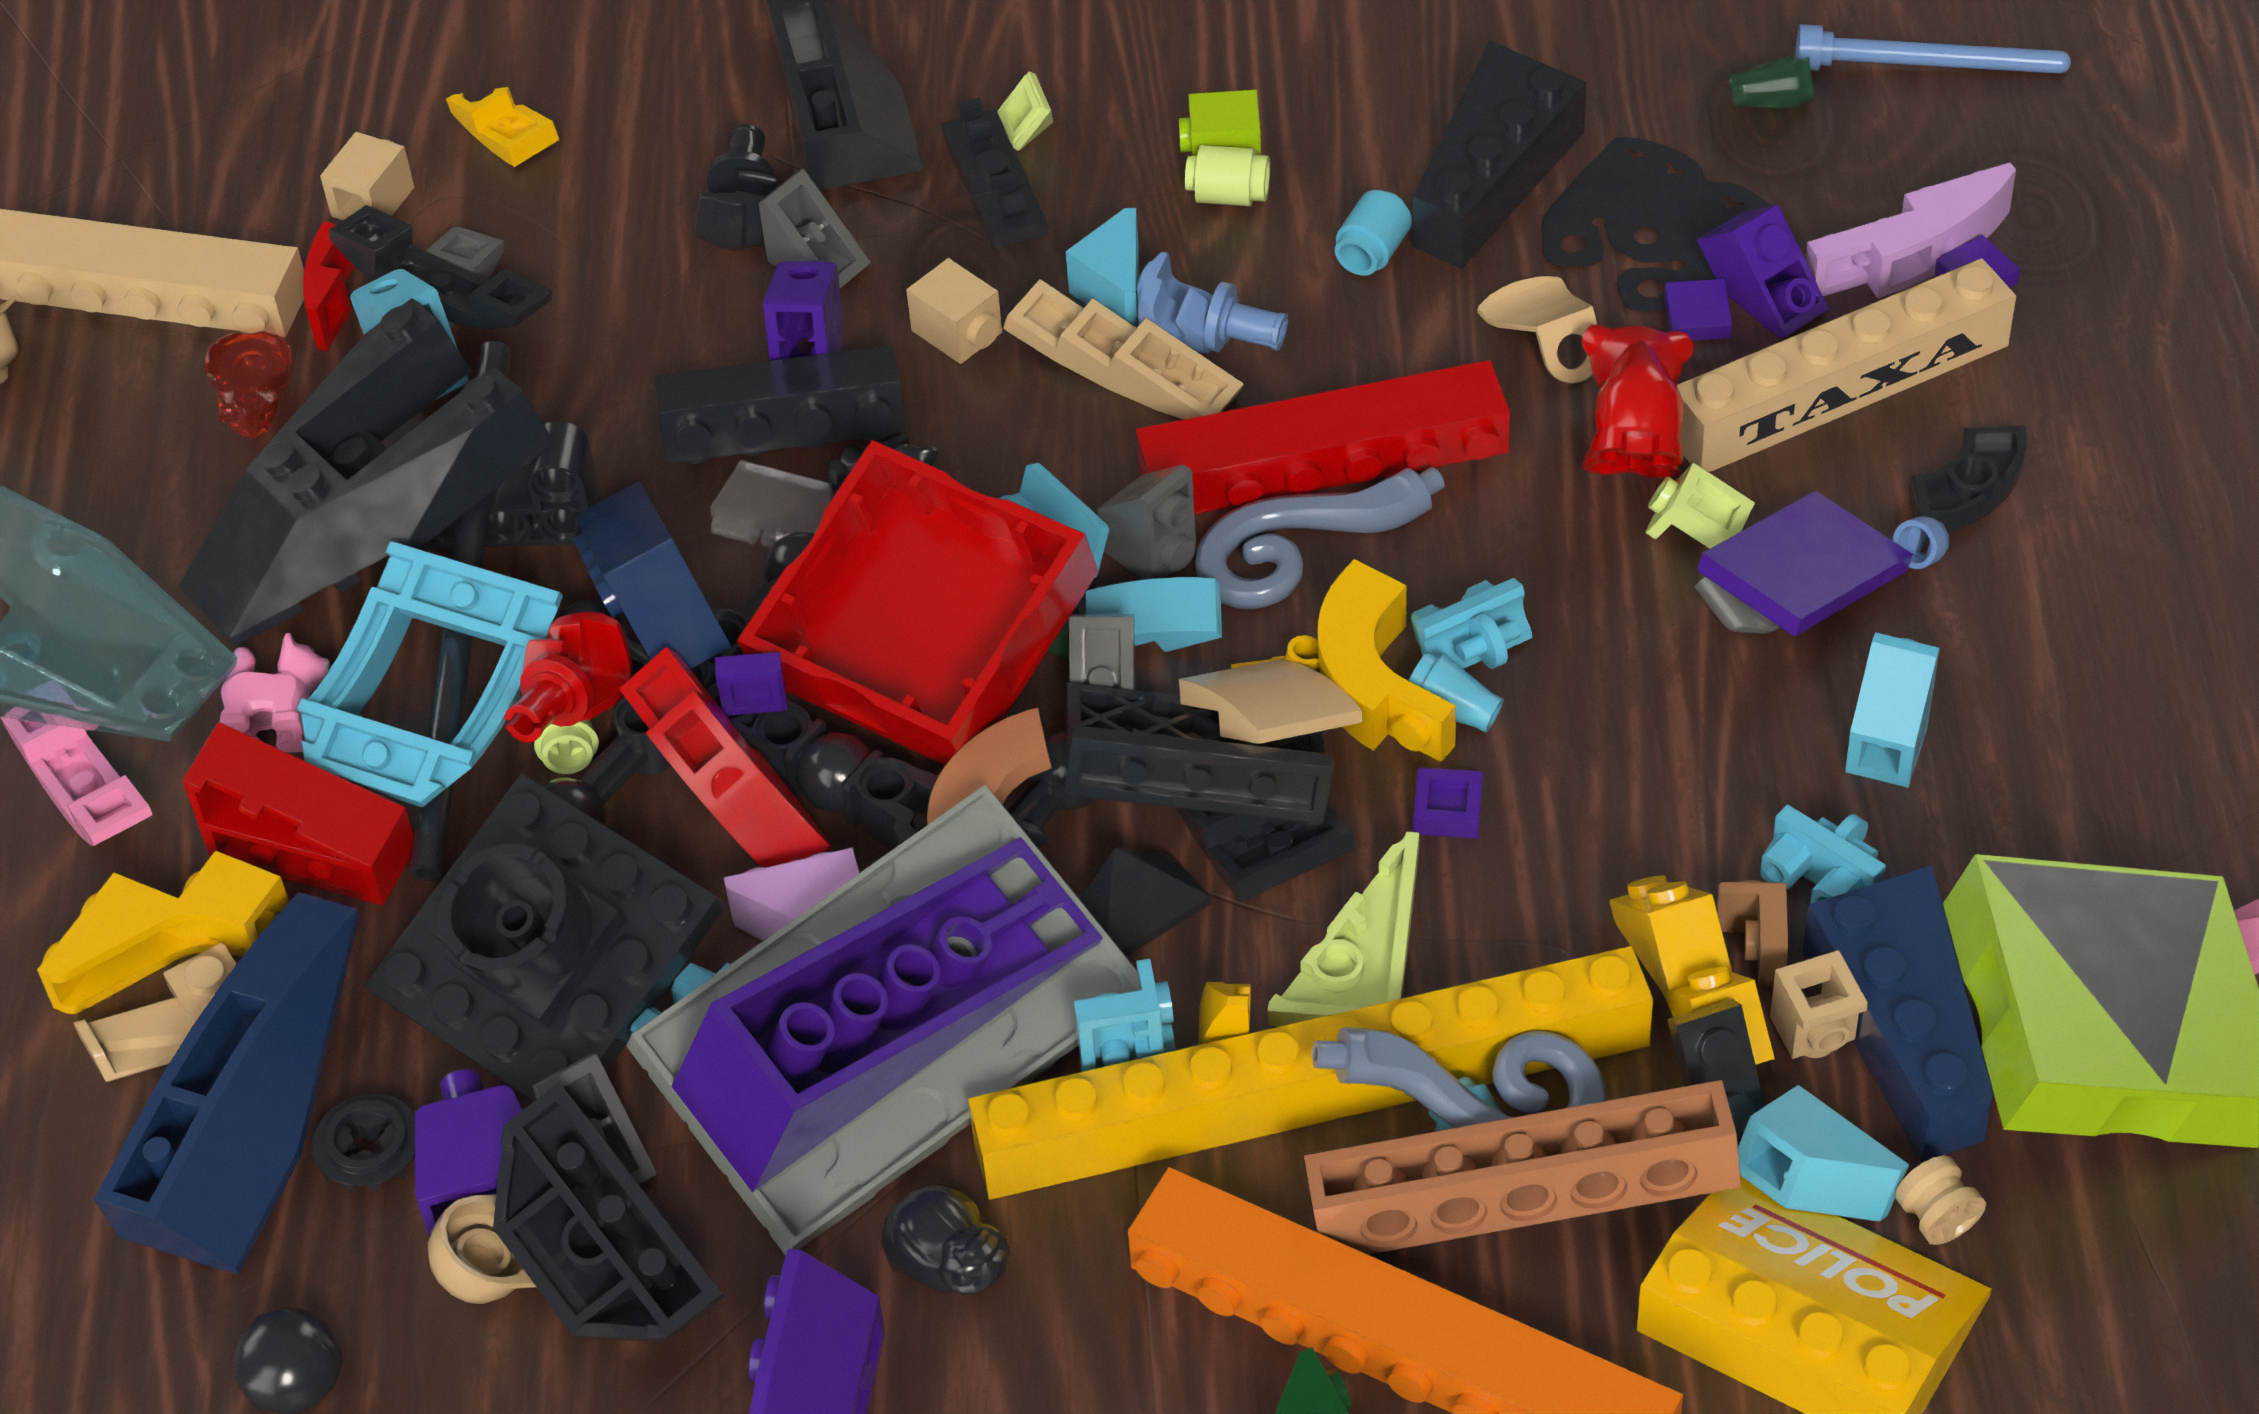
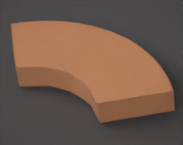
[927,707,1052,824]

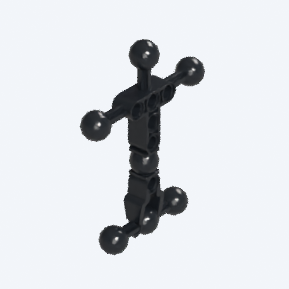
[541,532,1096,850]

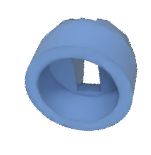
[1893,516,1949,569]

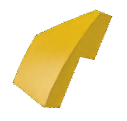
[446,87,559,167]
[1198,982,1251,1045]

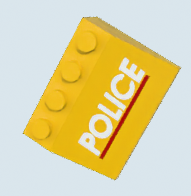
[1637,1175,1992,1414]

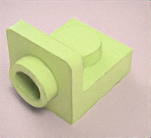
[1645,463,1755,549]

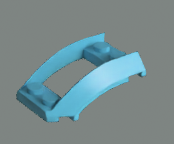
[297,541,563,807]

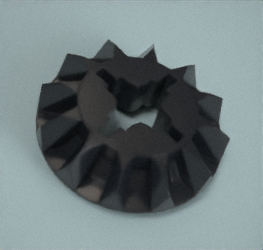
[312,1094,415,1194]

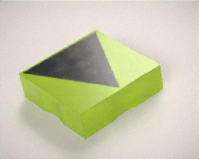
[1943,854,2259,1148]

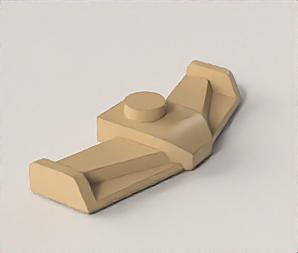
[73,942,237,1082]

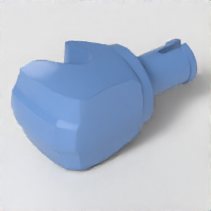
[1137,252,1288,353]

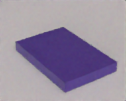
[1697,491,1913,636]

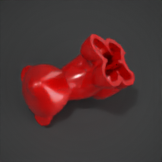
[1582,325,1694,478]

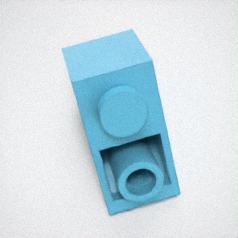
[1845,632,1940,788]
[1738,1085,1909,1222]

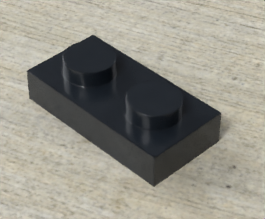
[1668,998,1765,1145]

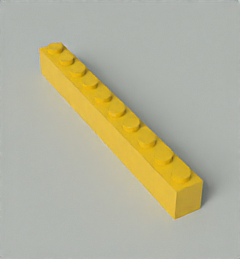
[968,946,1653,1200]

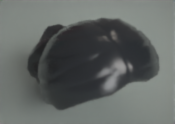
[881,1184,1010,1295]

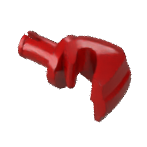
[504,612,633,743]

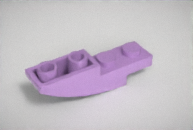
[1806,162,2016,299]

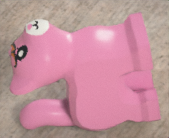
[220,633,331,753]

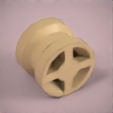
[1895,1155,1986,1245]

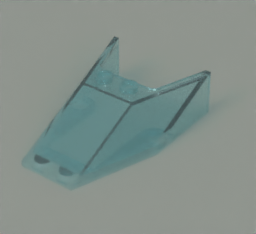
[0,485,238,742]

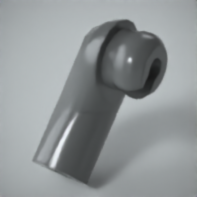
[1694,577,1780,634]

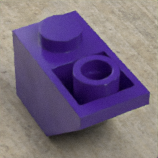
[1697,204,1829,338]

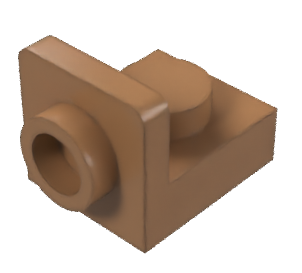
[1717,880,1788,988]

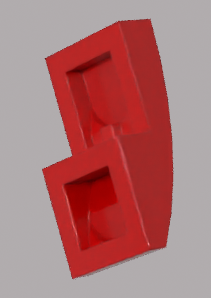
[303,221,355,351]

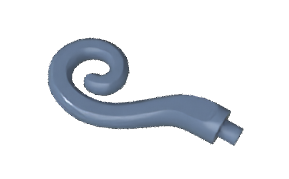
[1195,467,1445,609]
[1312,1027,1607,1128]

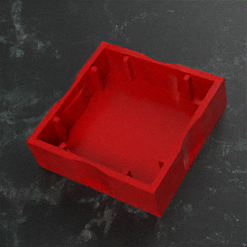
[737,440,1098,766]

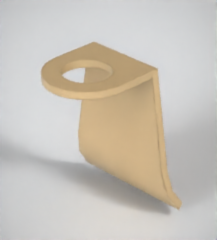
[1477,276,1597,383]

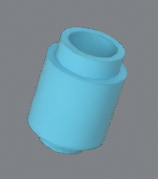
[1335,190,1412,276]

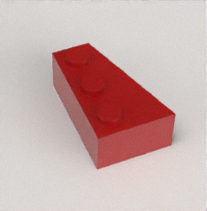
[182,722,414,906]

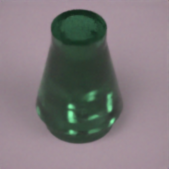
[1730,53,1815,110]

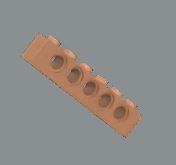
[1304,1080,1741,1255]

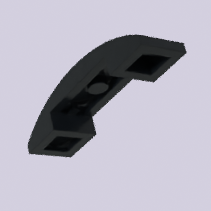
[329,205,552,329]

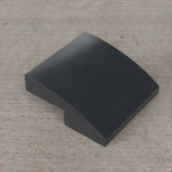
[1177,804,1356,902]

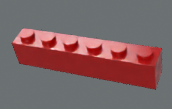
[1136,360,1510,515]

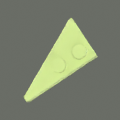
[1268,832,1419,1027]

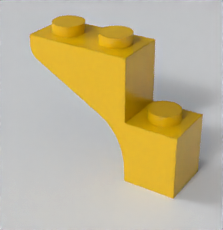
[37,851,289,1014]
[1609,875,1775,1065]

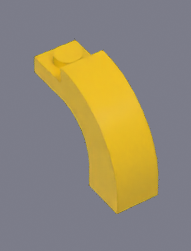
[1318,559,1456,762]

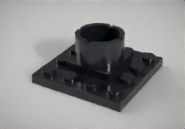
[364,773,726,1102]

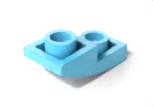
[1086,577,1222,652]

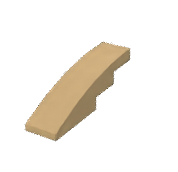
[1003,279,1243,420]

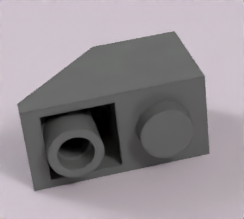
[1098,464,1196,580]

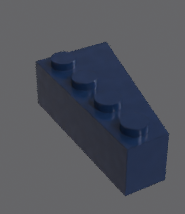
[573,481,731,669]
[1803,865,1993,1162]

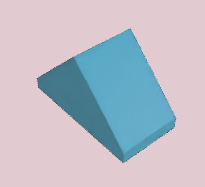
[1066,208,1139,328]

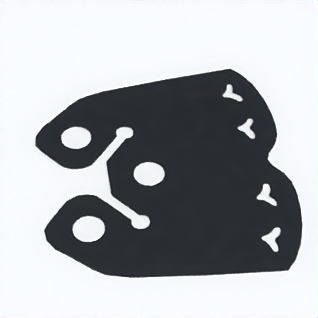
[1542,137,1790,312]

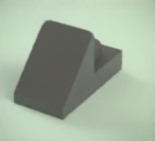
[1069,614,1138,732]

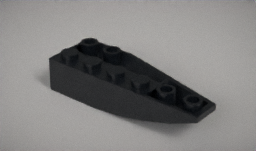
[763,0,924,190]

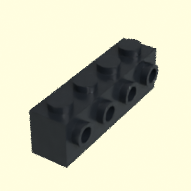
[655,345,906,464]

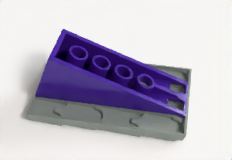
[626,784,1139,1256]

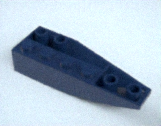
[94,892,360,1275]

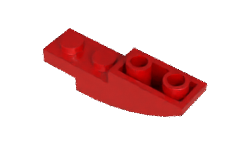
[619,647,834,868]

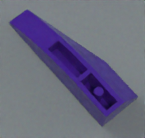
[749,1249,885,1414]

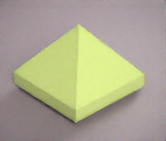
[997,72,1053,151]

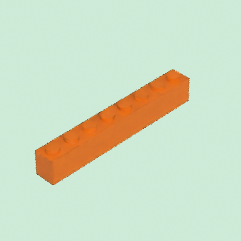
[1128,1167,1683,1414]

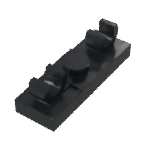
[941,97,1048,249]

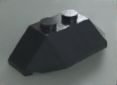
[493,1083,725,1342]

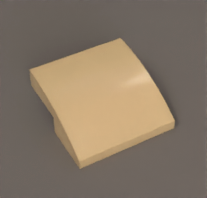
[1179,659,1363,744]

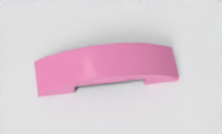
[0,688,153,846]

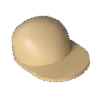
[428,1195,536,1304]

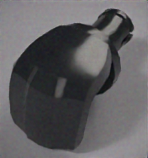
[694,124,777,251]

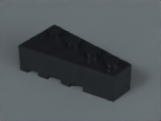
[1413,40,1587,269]

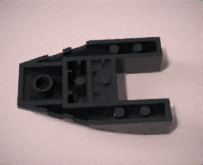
[179,298,555,646]

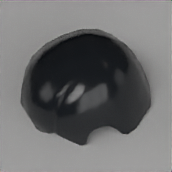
[233,1307,343,1414]

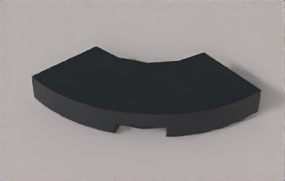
[1909,425,2027,532]

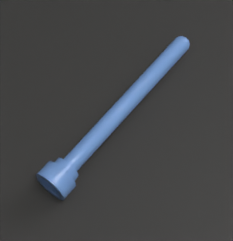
[1795,24,2071,74]

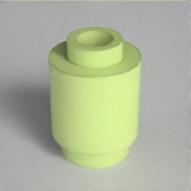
[1185,145,1270,206]

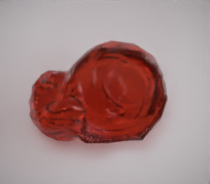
[204,330,294,438]

